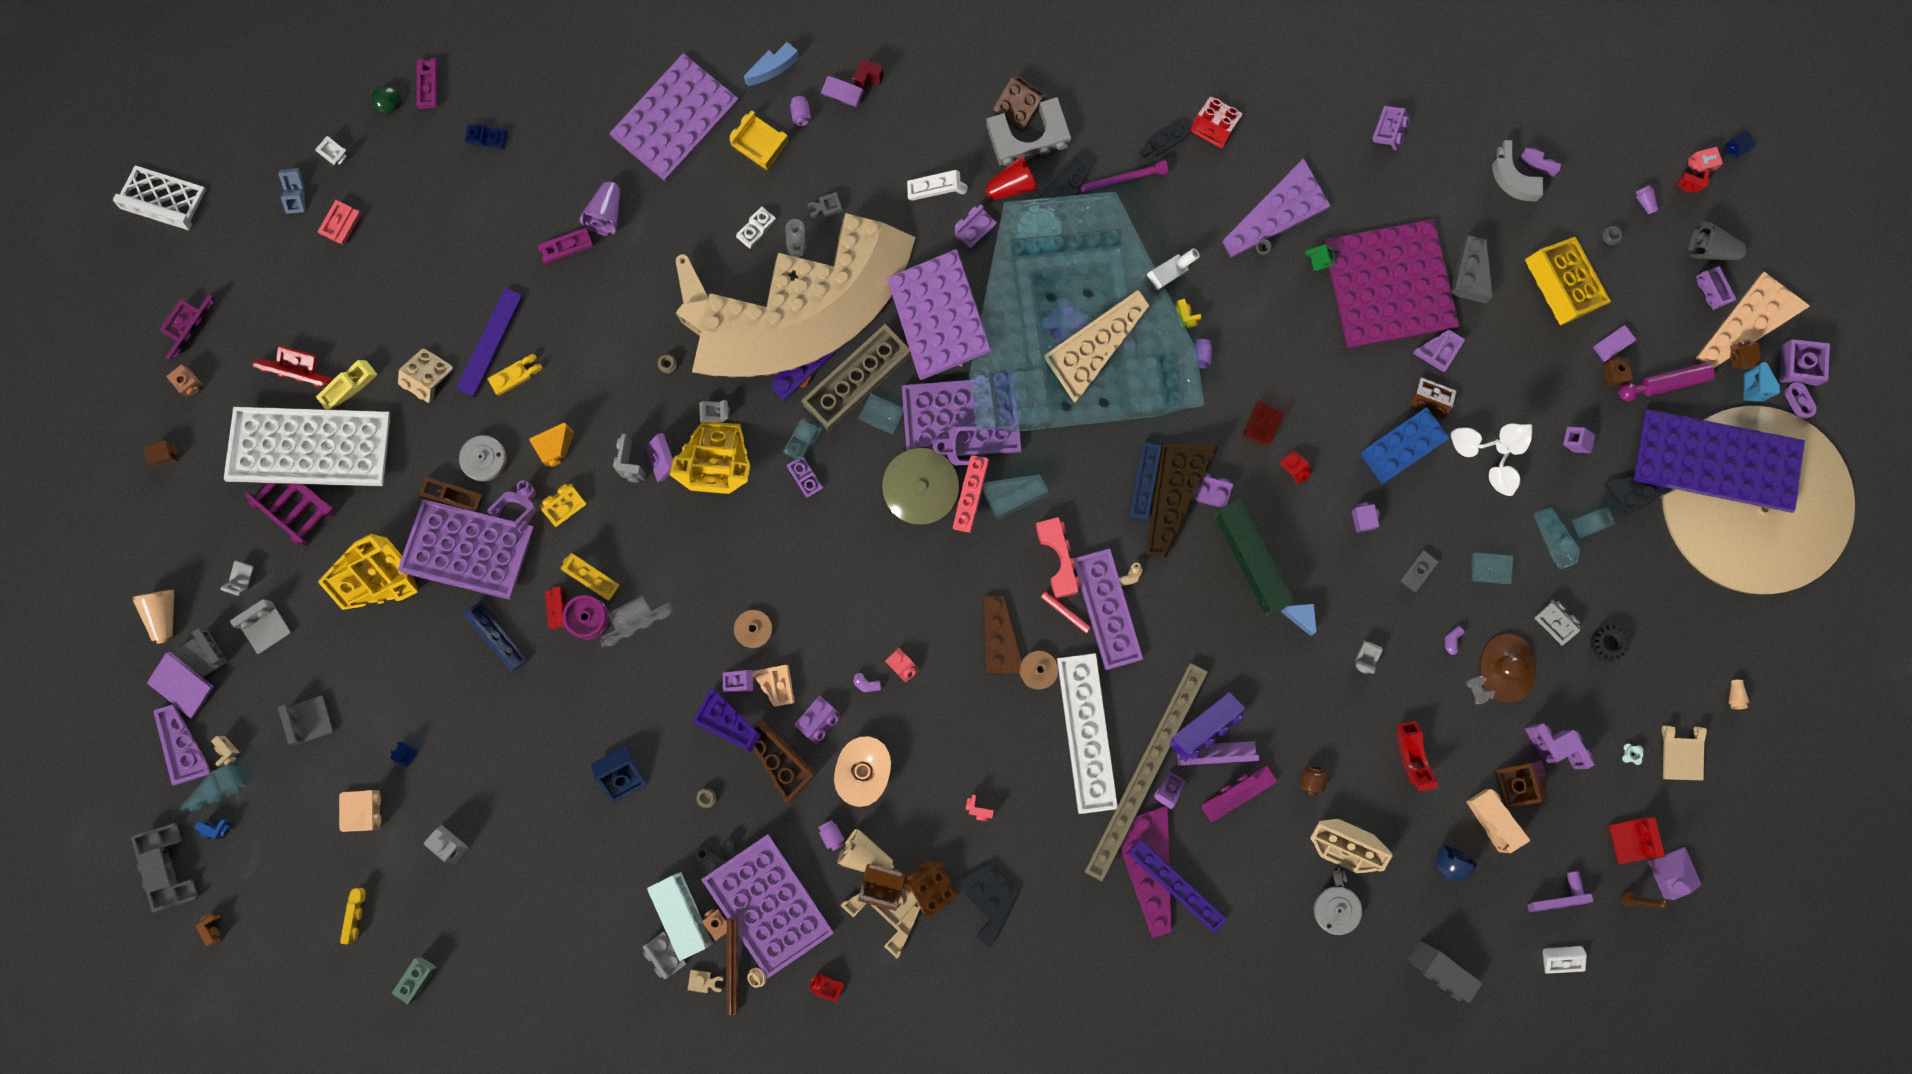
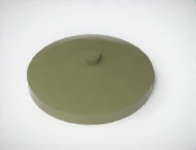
[882,448,959,525]

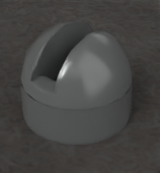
[1256,239,1272,255]

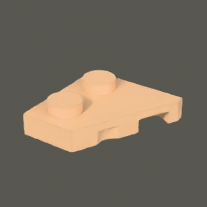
[753,665,795,707]

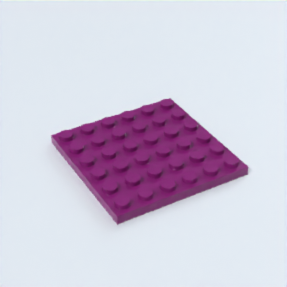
[1323,220,1459,349]

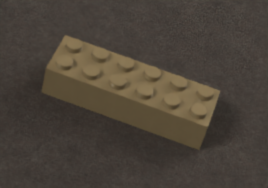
[801,324,912,432]

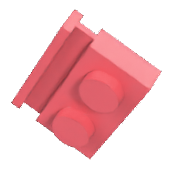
[318,200,362,246]

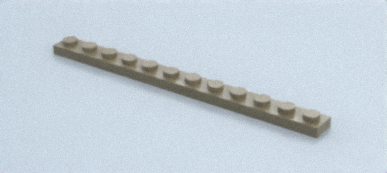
[1084,663,1207,882]

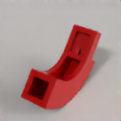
[1397,721,1438,792]

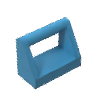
[1744,362,1780,402]

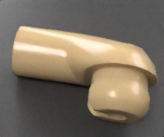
[1119,563,1142,587]

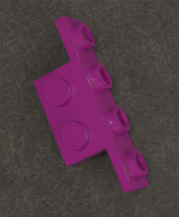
[159,294,213,359]
[1201,766,1277,822]

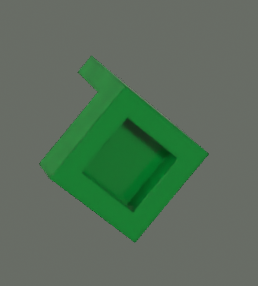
[1305,244,1336,271]

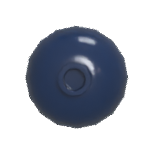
[1436,845,1478,882]

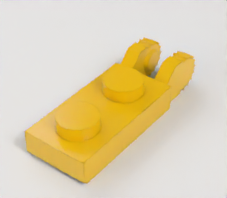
[487,354,543,396]
[340,888,366,945]

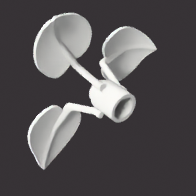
[1451,423,1532,496]

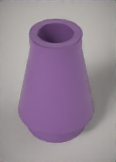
[1636,185,1659,214]

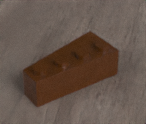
[752,719,817,804]

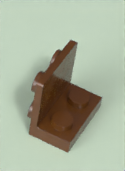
[993,76,1047,129]

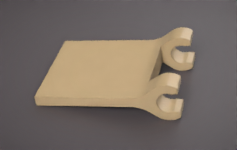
[1662,726,1707,780]

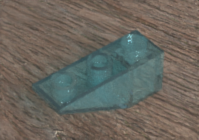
[1533,507,1580,570]
[180,764,244,812]

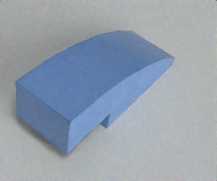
[744,42,799,86]

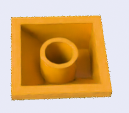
[530,422,574,467]

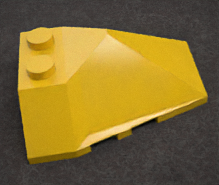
[670,422,750,494]
[318,534,418,610]

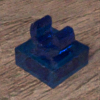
[390,742,418,767]

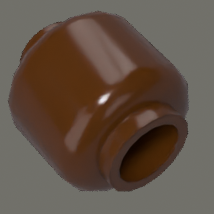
[1300,765,1327,796]

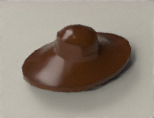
[1480,634,1535,703]

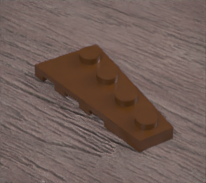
[984,596,1021,674]

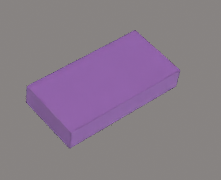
[1593,325,1636,362]

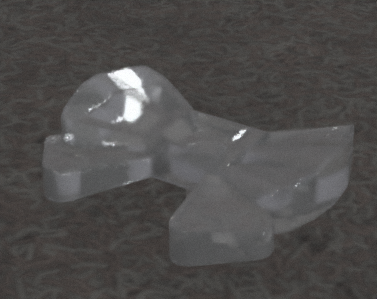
[1466,676,1495,704]

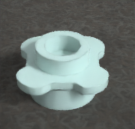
[1622,744,1643,765]

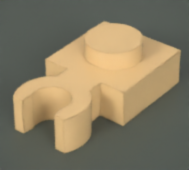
[688,969,724,993]

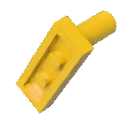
[560,553,619,601]

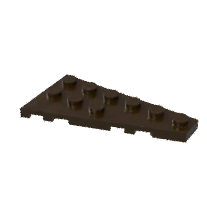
[1146,443,1218,558]

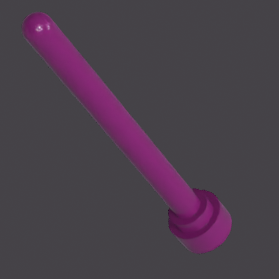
[1080,159,1168,192]

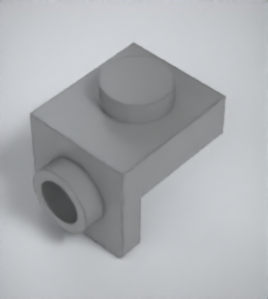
[699,400,730,422]
[1355,640,1383,674]

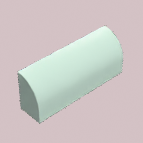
[647,872,714,961]

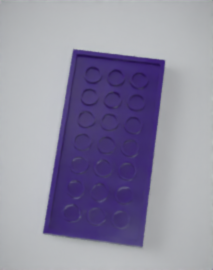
[1633,409,1805,513]

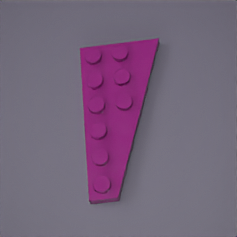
[1120,806,1171,938]

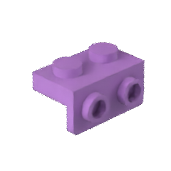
[1696,266,1736,310]
[794,696,842,744]

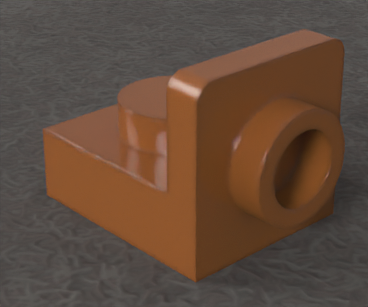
[195,913,222,947]

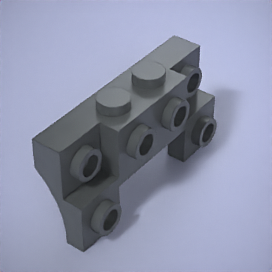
[131,823,198,913]

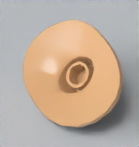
[834,736,891,807]

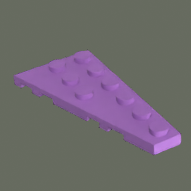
[1223,158,1330,258]

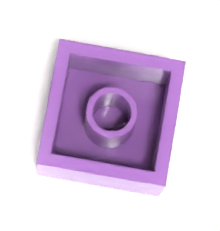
[1779,339,1830,386]

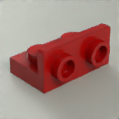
[545,587,566,629]

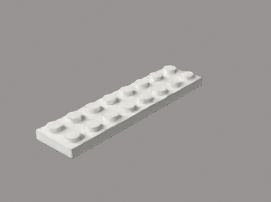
[1057,653,1117,814]

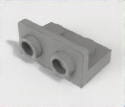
[1534,599,1580,646]
[643,931,687,979]

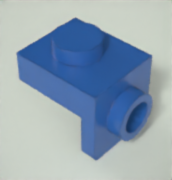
[194,819,232,839]

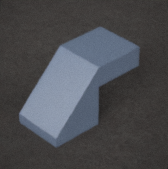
[278,168,305,214]

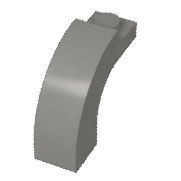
[1492,140,1543,201]

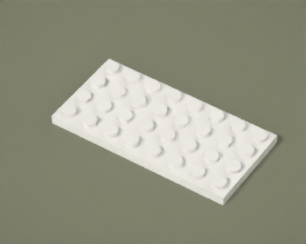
[224,407,391,486]

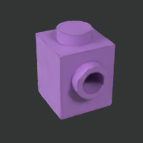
[1563,427,1595,453]
[1352,502,1380,533]

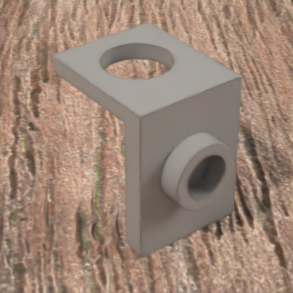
[220,560,254,596]

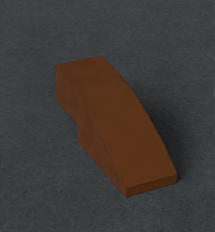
[418,477,482,512]

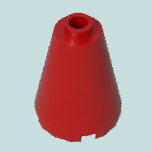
[985,155,1039,200]

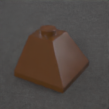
[1496,760,1547,808]

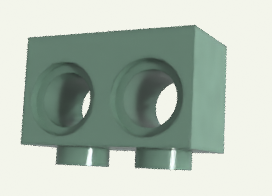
[391,957,437,1004]

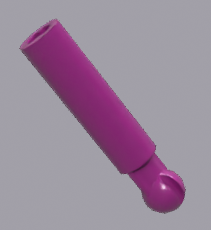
[1618,362,1715,401]

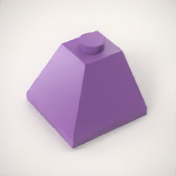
[1648,847,1702,900]

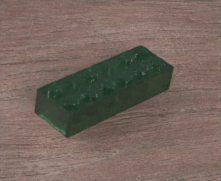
[1214,499,1294,617]

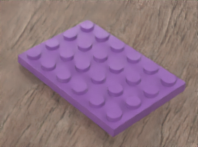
[609,53,739,182]
[887,249,992,380]
[902,377,1021,458]
[398,499,534,600]
[701,834,834,979]

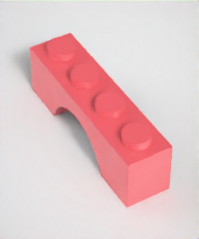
[1036,517,1081,599]

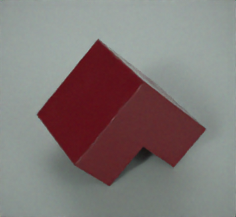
[853,58,884,92]

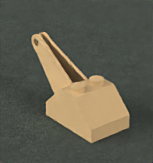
[676,254,708,336]

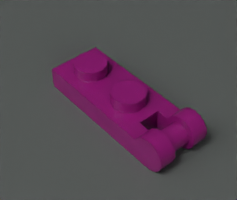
[417,58,438,109]
[538,228,594,265]

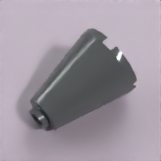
[1688,221,1747,261]

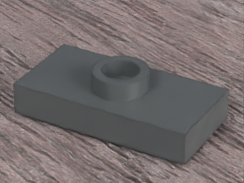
[1399,550,1439,592]

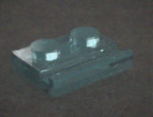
[859,393,904,435]
[1471,553,1513,584]

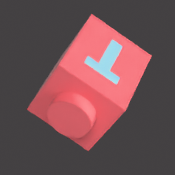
[1688,147,1723,176]

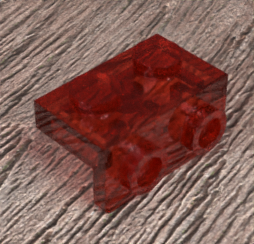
[1242,401,1284,445]

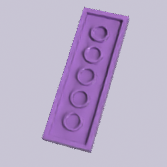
[1073,549,1143,670]

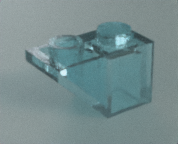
[783,418,822,461]

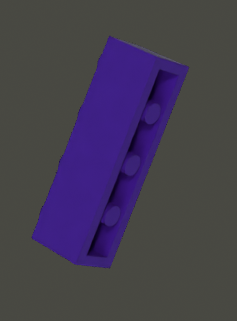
[1170,692,1245,762]

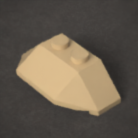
[1311,819,1393,873]

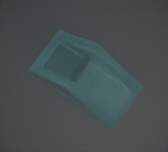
[1572,506,1616,538]

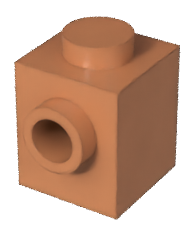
[166,364,203,397]
[702,908,727,941]

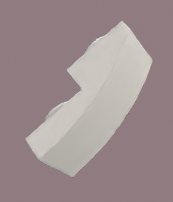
[736,207,776,249]

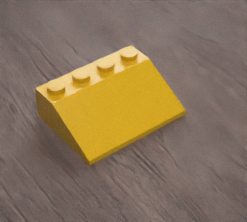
[1525,237,1611,326]

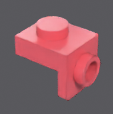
[885,648,919,682]
[966,795,993,821]

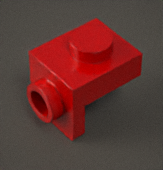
[1676,170,1710,193]
[1280,450,1312,485]

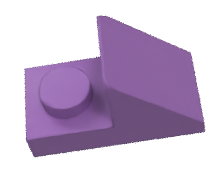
[723,670,753,692]
[1154,771,1186,809]

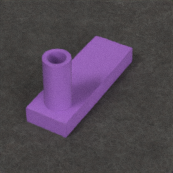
[1528,871,1593,913]

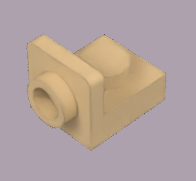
[211,736,240,767]

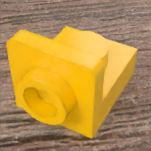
[1175,299,1202,328]

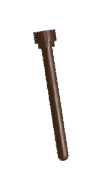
[1621,891,1668,908]

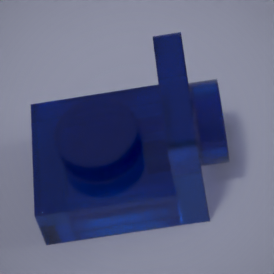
[1725,130,1757,159]

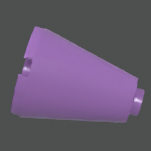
[579,181,620,236]

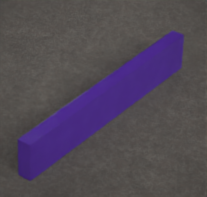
[456,288,523,397]
[1127,838,1227,933]

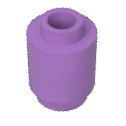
[790,96,811,126]
[1192,339,1212,368]
[818,820,845,851]

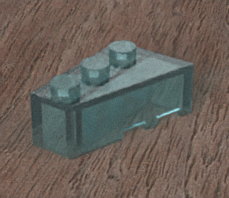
[982,474,1048,520]

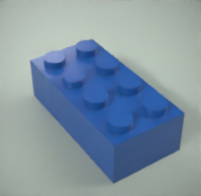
[1360,407,1449,484]

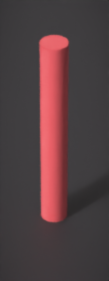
[1041,591,1091,633]

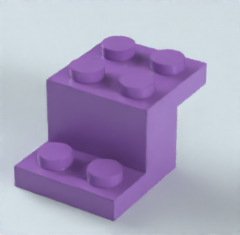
[1525,723,1594,769]

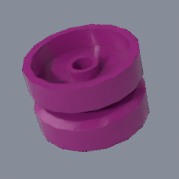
[562,595,610,640]

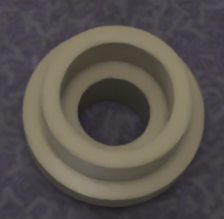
[658,354,677,373]

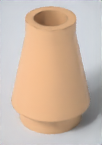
[1729,680,1750,709]

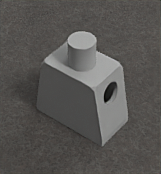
[424,825,469,864]

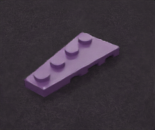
[153,705,213,786]

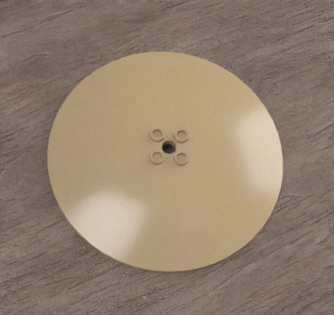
[1662,406,1855,594]

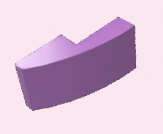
[821,76,864,107]
[1520,148,1561,177]
[786,455,823,498]

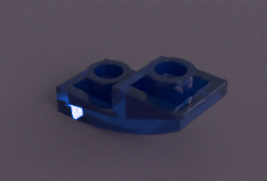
[464,124,508,149]

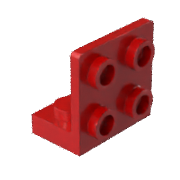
[1190,96,1242,149]
[1609,817,1665,864]

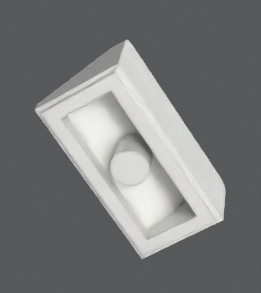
[1543,946,1587,974]

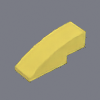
[316,360,377,410]

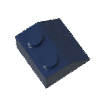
[591,745,647,803]

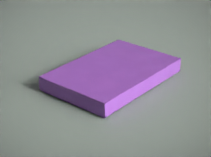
[147,652,214,718]

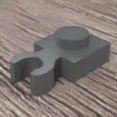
[807,192,843,218]

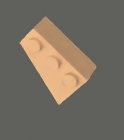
[1466,789,1530,853]

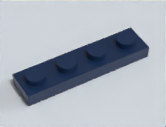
[1129,442,1162,520]
[463,603,528,672]

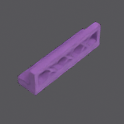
[1177,741,1259,766]

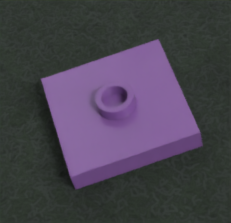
[645,433,673,482]

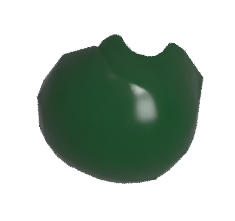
[371,85,400,114]

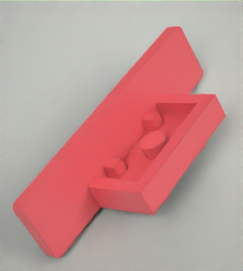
[953,456,989,533]

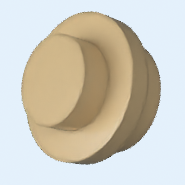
[748,967,766,987]

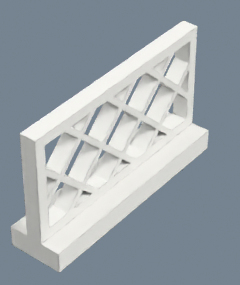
[113,166,206,230]

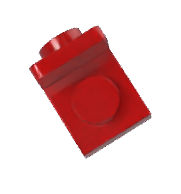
[810,972,844,1003]

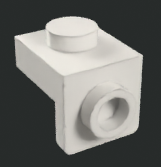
[315,136,346,165]

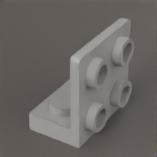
[230,599,291,654]

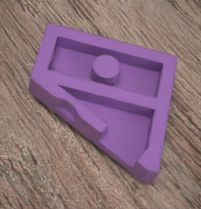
[1413,330,1465,372]

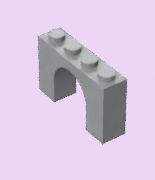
[986,98,1071,166]

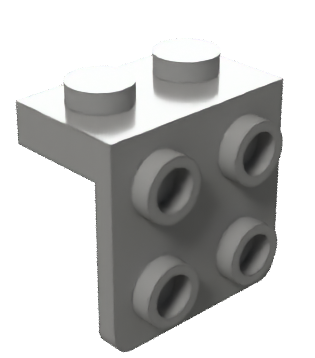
[613,433,646,483]

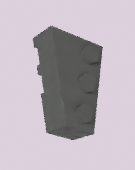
[1451,235,1493,304]
[1407,941,1482,1003]

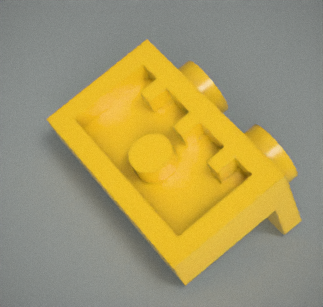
[540,483,586,527]

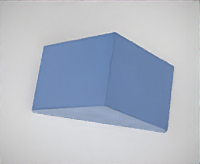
[1281,604,1317,636]

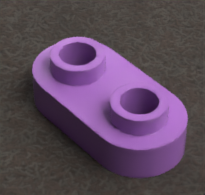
[1785,382,1816,419]

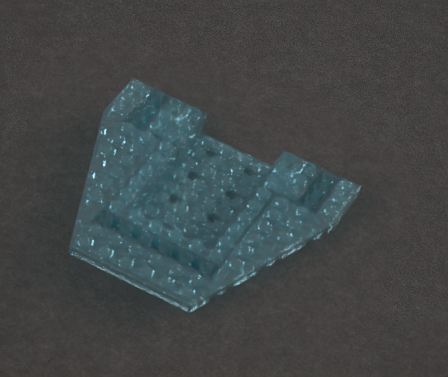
[969,192,1204,432]

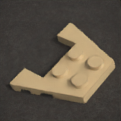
[841,888,920,958]

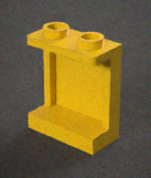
[730,111,789,170]

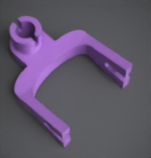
[931,424,980,465]
[487,480,536,533]

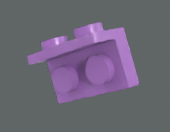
[1372,106,1410,150]
[955,204,997,250]
[1194,474,1234,509]

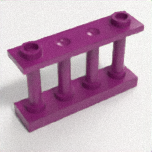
[245,483,338,546]

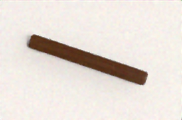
[726,917,738,1015]

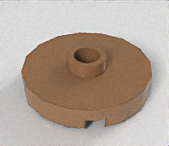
[734,610,772,648]
[1019,651,1058,690]

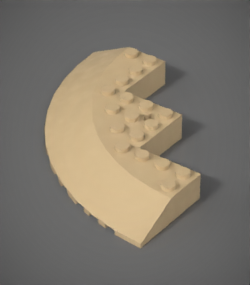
[692,213,916,377]

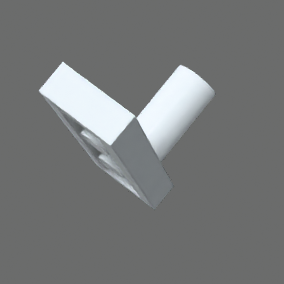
[907,170,968,201]
[1147,248,1200,290]

